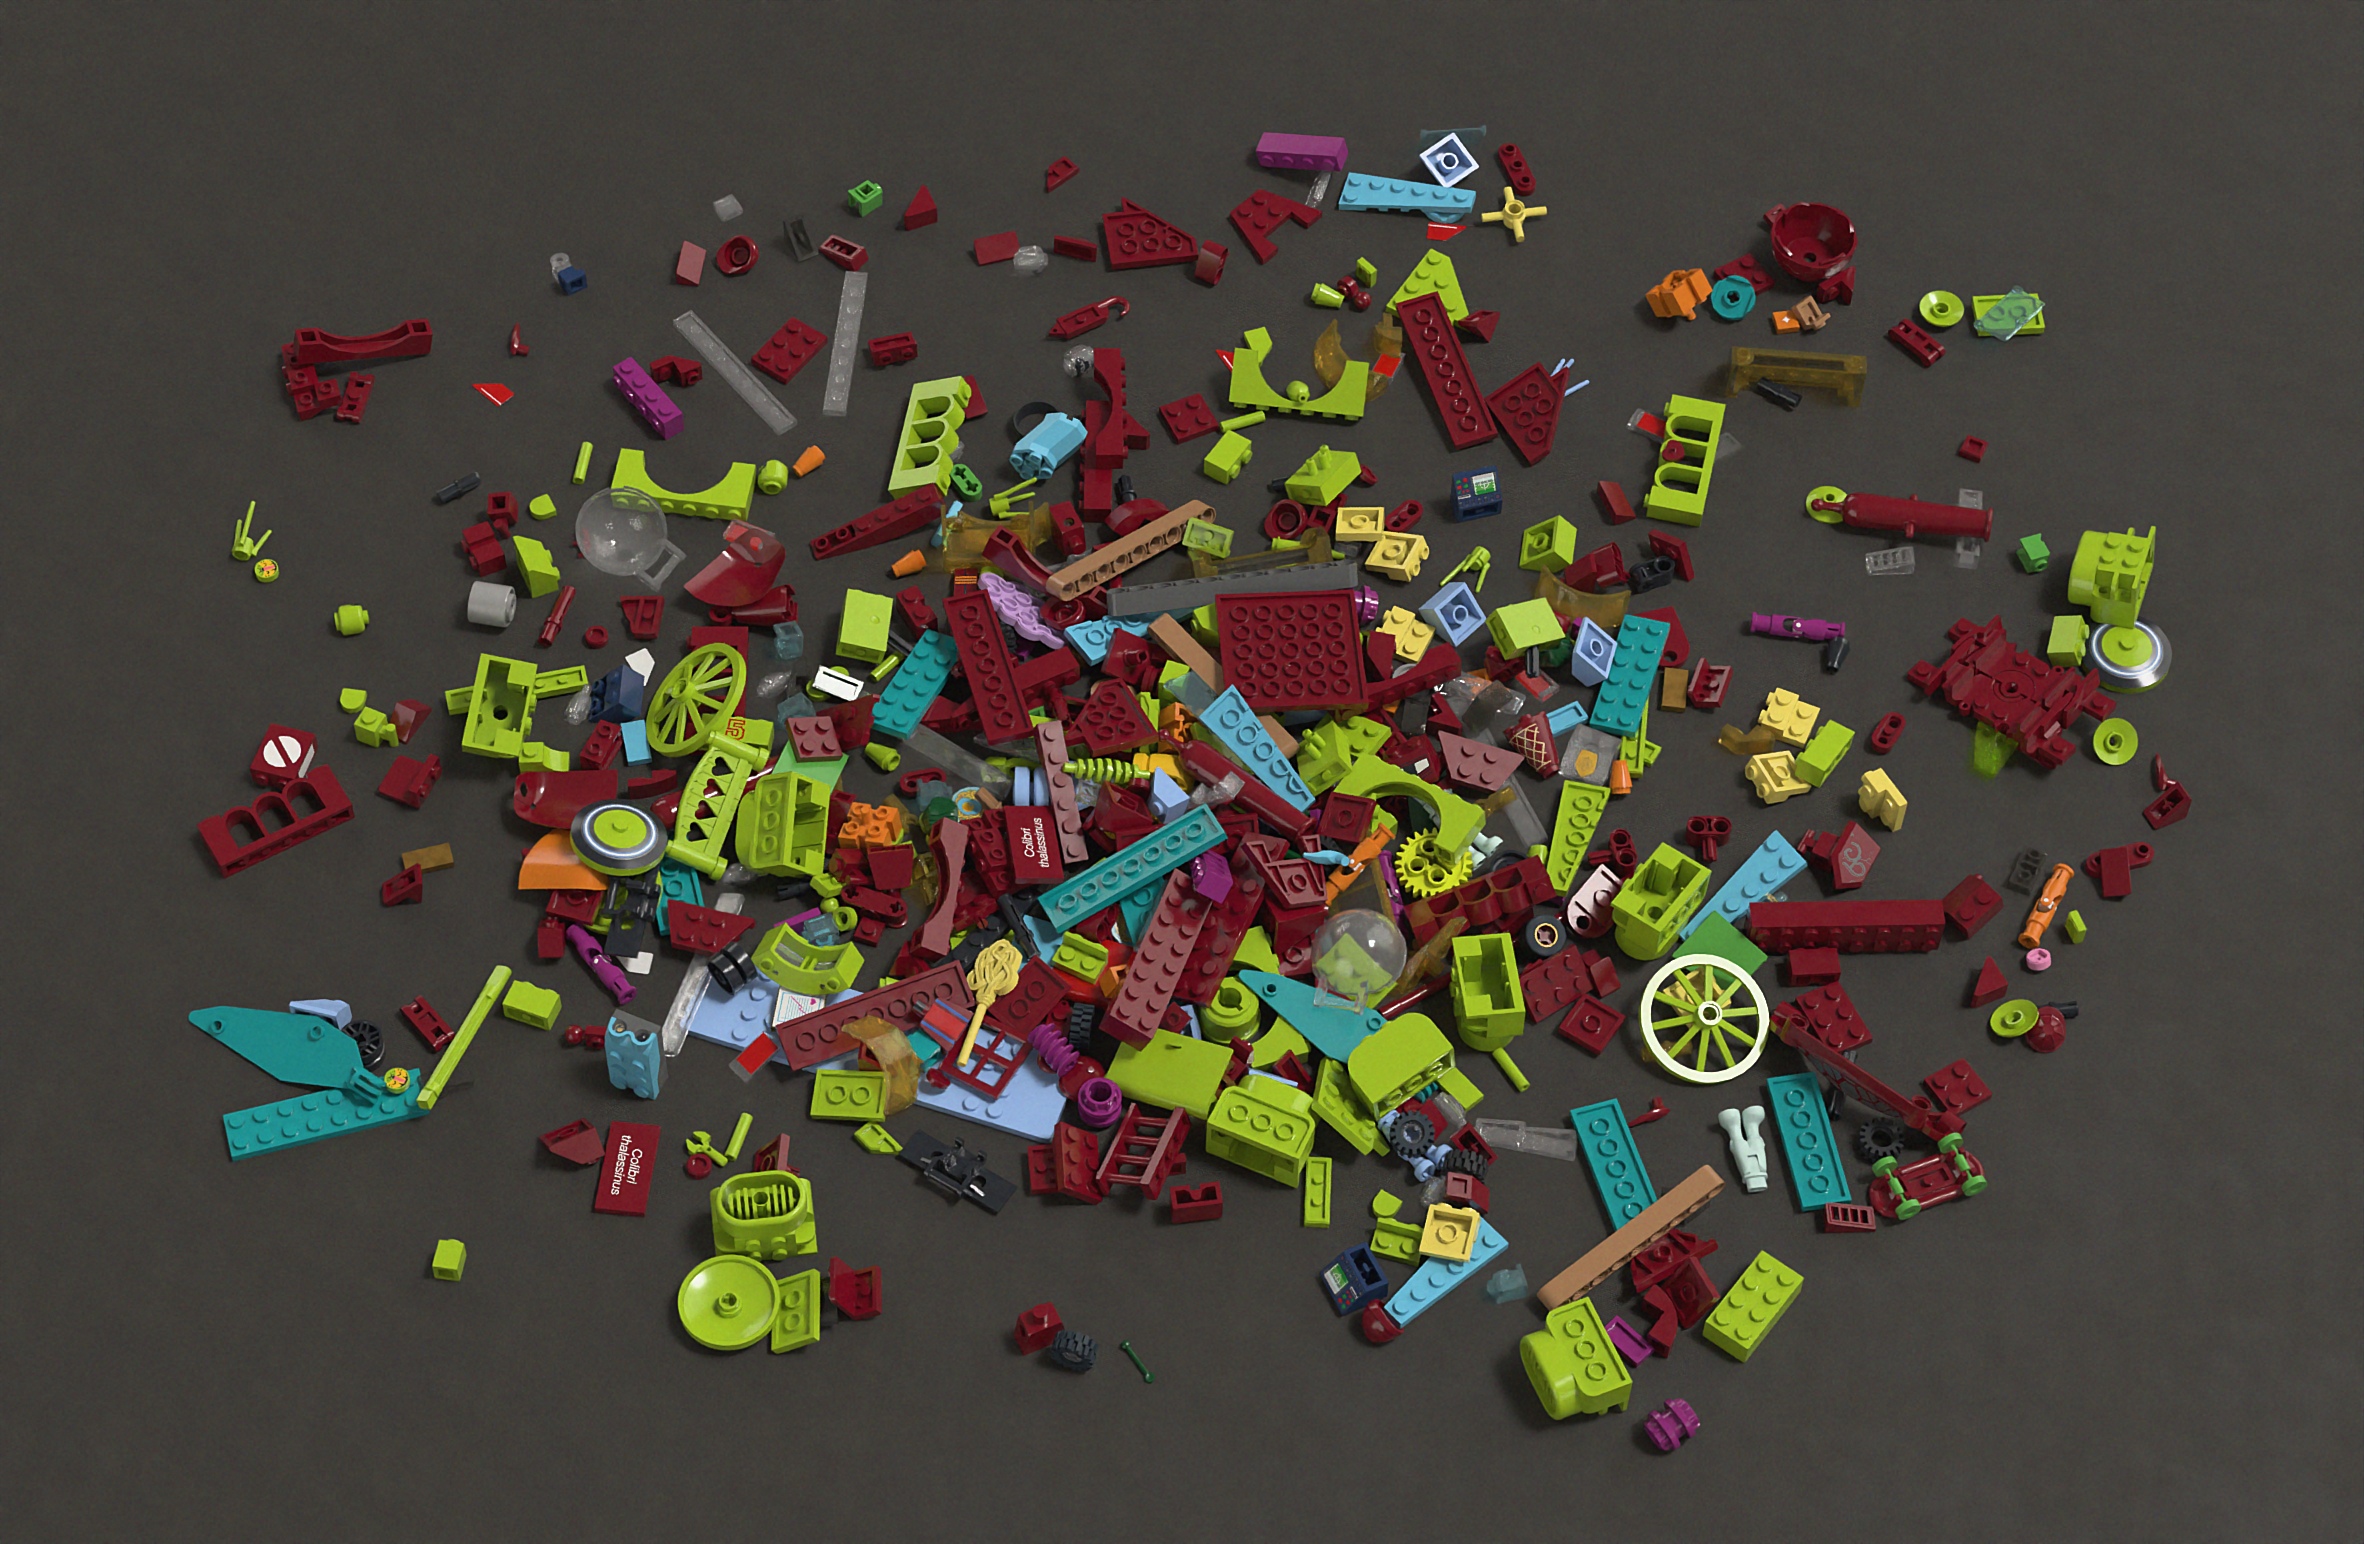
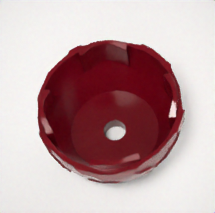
[1770,202,1858,282]

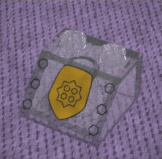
[1558,723,1622,787]

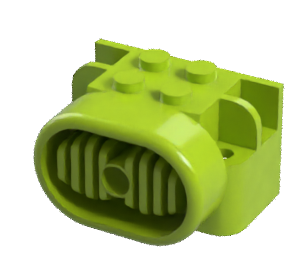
[2068,526,2156,629]
[462,653,538,759]
[735,771,831,878]
[1611,842,1712,960]
[1449,933,1525,1051]
[1206,1074,1321,1188]
[710,1170,818,1262]
[1520,1297,1633,1420]

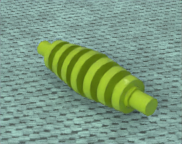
[1062,758,1150,784]

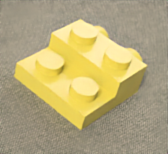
[1336,507,1385,542]
[1365,531,1429,582]
[1375,606,1436,664]
[1758,688,1820,749]
[1745,751,1812,804]
[1858,768,1908,832]
[1662,966,1731,1029]
[1419,1203,1481,1263]

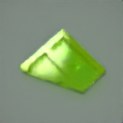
[1973,721,2019,779]

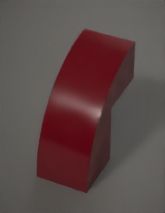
[1104,498,1171,537]
[825,790,857,855]
[1641,1284,1678,1359]

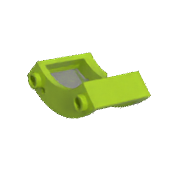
[751,922,865,995]

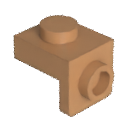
[1792,295,1831,331]

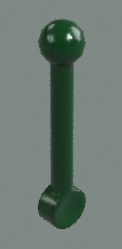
[1121,1340,1155,1384]

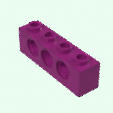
[1188,849,1233,904]

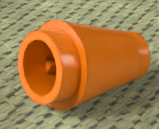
[792,445,826,478]
[891,550,927,578]
[1609,760,1633,794]

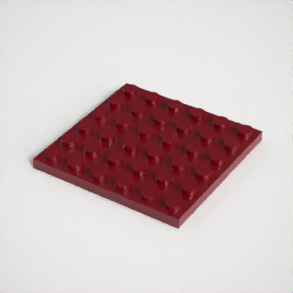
[1215,590,1369,713]

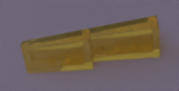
[1392,916,1467,993]

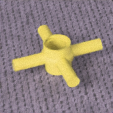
[1481,187,1547,242]

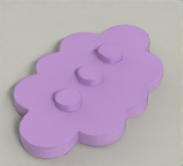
[977,573,1068,649]

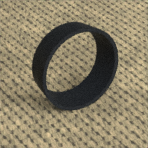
[1013,400,1061,440]

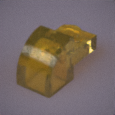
[1373,313,1402,358]
[912,852,938,906]

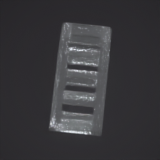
[1865,547,1915,575]

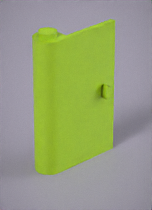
[1104,1028,1234,1121]

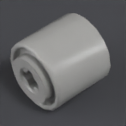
[468,581,516,628]

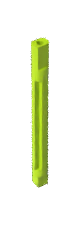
[416,965,512,1110]

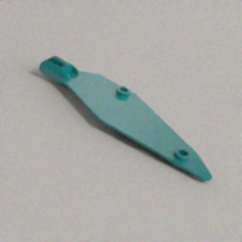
[1239,970,1438,1104]
[189,1006,387,1104]

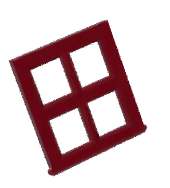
[938,1015,1034,1101]

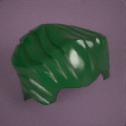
[1539,633,1574,667]
[921,797,959,836]

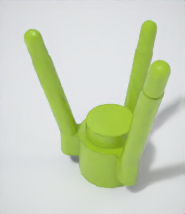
[989,477,1037,519]
[231,501,272,561]
[1440,546,1491,593]

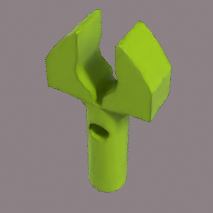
[686,1131,728,1167]

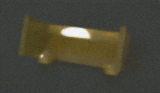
[941,501,1035,574]

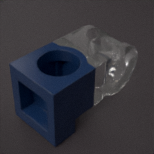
[550,253,588,296]

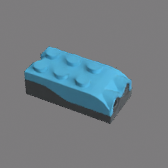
[605,1009,668,1100]

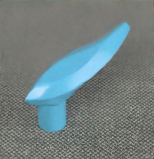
[1303,850,1350,866]

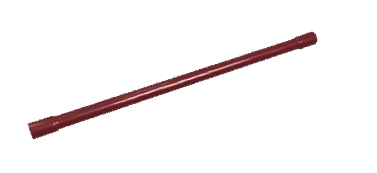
[1377,871,1635,1020]

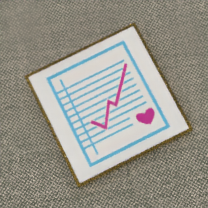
[771,985,828,1032]

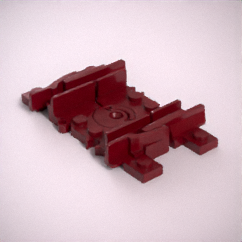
[1907,615,2117,766]

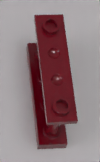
[1096,1103,1192,1200]

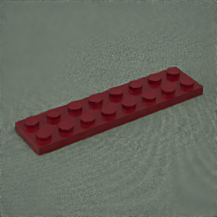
[1396,291,1498,450]
[942,589,1035,746]
[1170,831,1290,1008]
[775,960,976,1073]

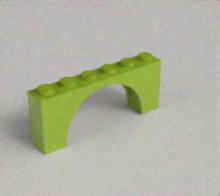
[1229,348,1370,420]
[610,448,757,522]
[1333,752,1486,866]
[1228,925,1311,1073]

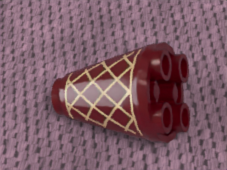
[1503,711,1561,779]

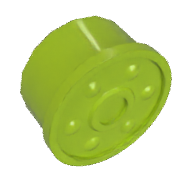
[1197,977,1261,1046]

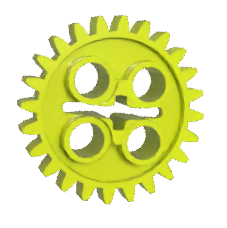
[1395,827,1473,899]

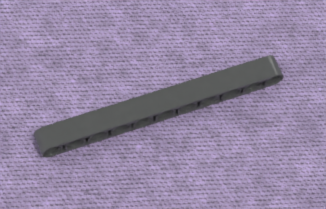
[1106,560,1358,616]

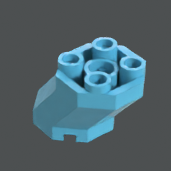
[1009,412,1087,480]

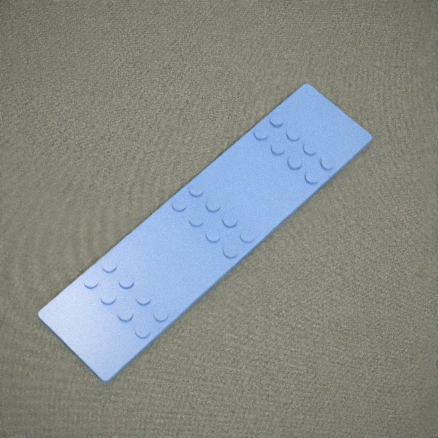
[681,964,1068,1144]

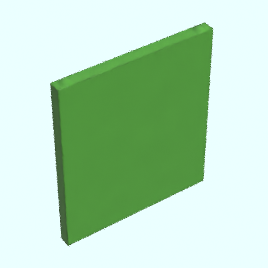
[771,739,849,795]
[1672,910,1768,998]

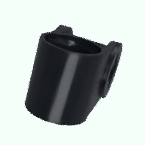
[1629,556,1675,593]

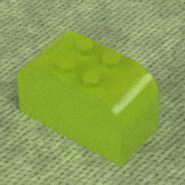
[1348,1013,1456,1122]

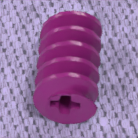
[1027,1023,1080,1077]

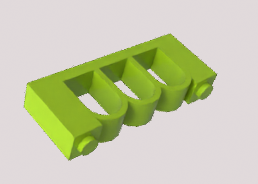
[888,376,971,500]
[1643,394,1726,527]

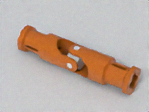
[1325,822,1396,907]
[2018,863,2074,949]

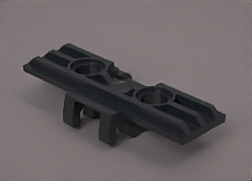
[600,861,661,959]
[899,1129,1017,1214]

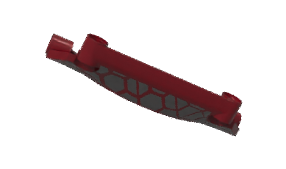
[1769,1001,1967,1142]

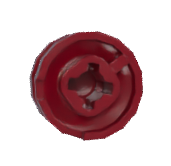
[1141,665,1164,699]

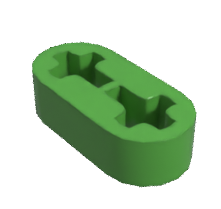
[950,464,982,502]

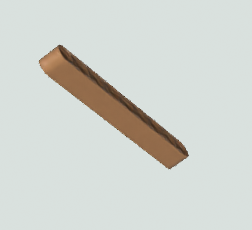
[1046,500,1216,601]
[1147,613,1300,760]
[1537,1165,1725,1311]

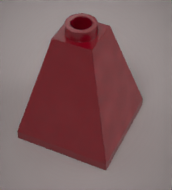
[1257,889,1329,956]

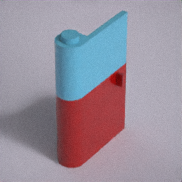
[1012,915,1134,1011]

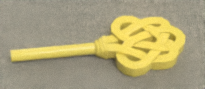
[957,939,1023,1067]

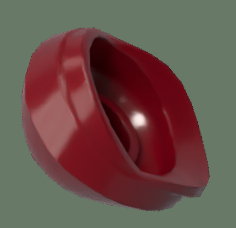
[716,235,759,274]
[1264,499,1308,540]
[1040,596,1086,631]
[1059,1056,1106,1102]

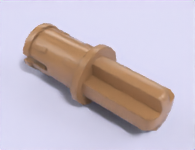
[974,787,1004,810]

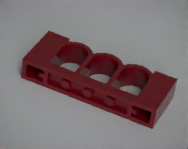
[683,626,749,755]
[196,764,355,879]
[1403,855,1557,949]

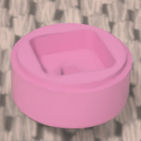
[2026,948,2051,971]

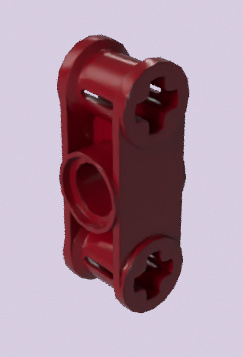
[841,885,908,929]

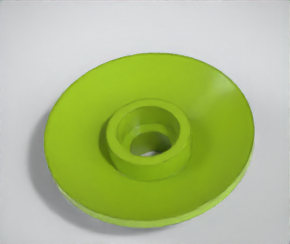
[1919,291,1964,327]
[1806,486,1847,524]
[2093,718,2138,765]
[1990,999,2039,1037]

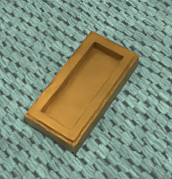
[1661,667,1689,713]
[402,843,454,874]

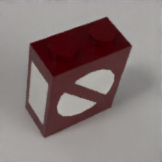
[250,723,318,790]

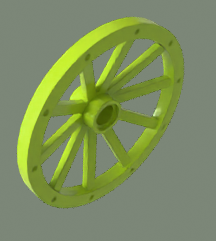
[646,643,746,757]
[1639,954,1769,1084]

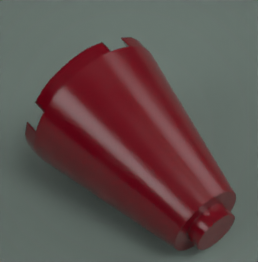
[732,584,798,631]

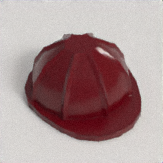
[2024,1006,2066,1053]

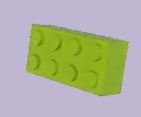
[1702,1250,1804,1363]

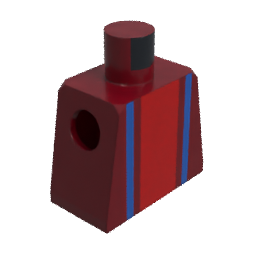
[911,997,974,1056]

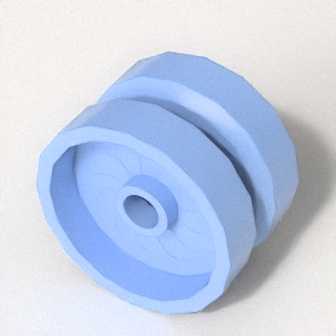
[1013,767,1049,806]

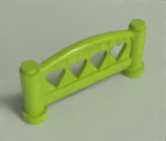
[665,730,769,882]

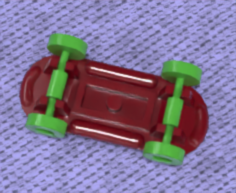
[1869,1133,1987,1220]

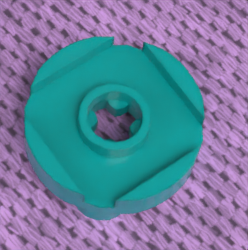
[1711,275,1756,320]

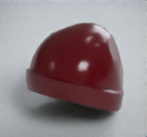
[1362,1299,1404,1343]

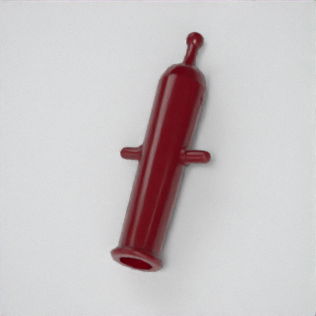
[1811,492,1993,542]
[1158,729,1318,849]
[650,749,783,833]

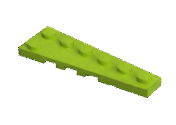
[1547,780,1611,897]

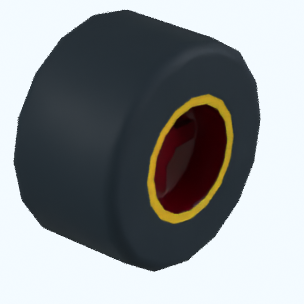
[1519,914,1566,960]

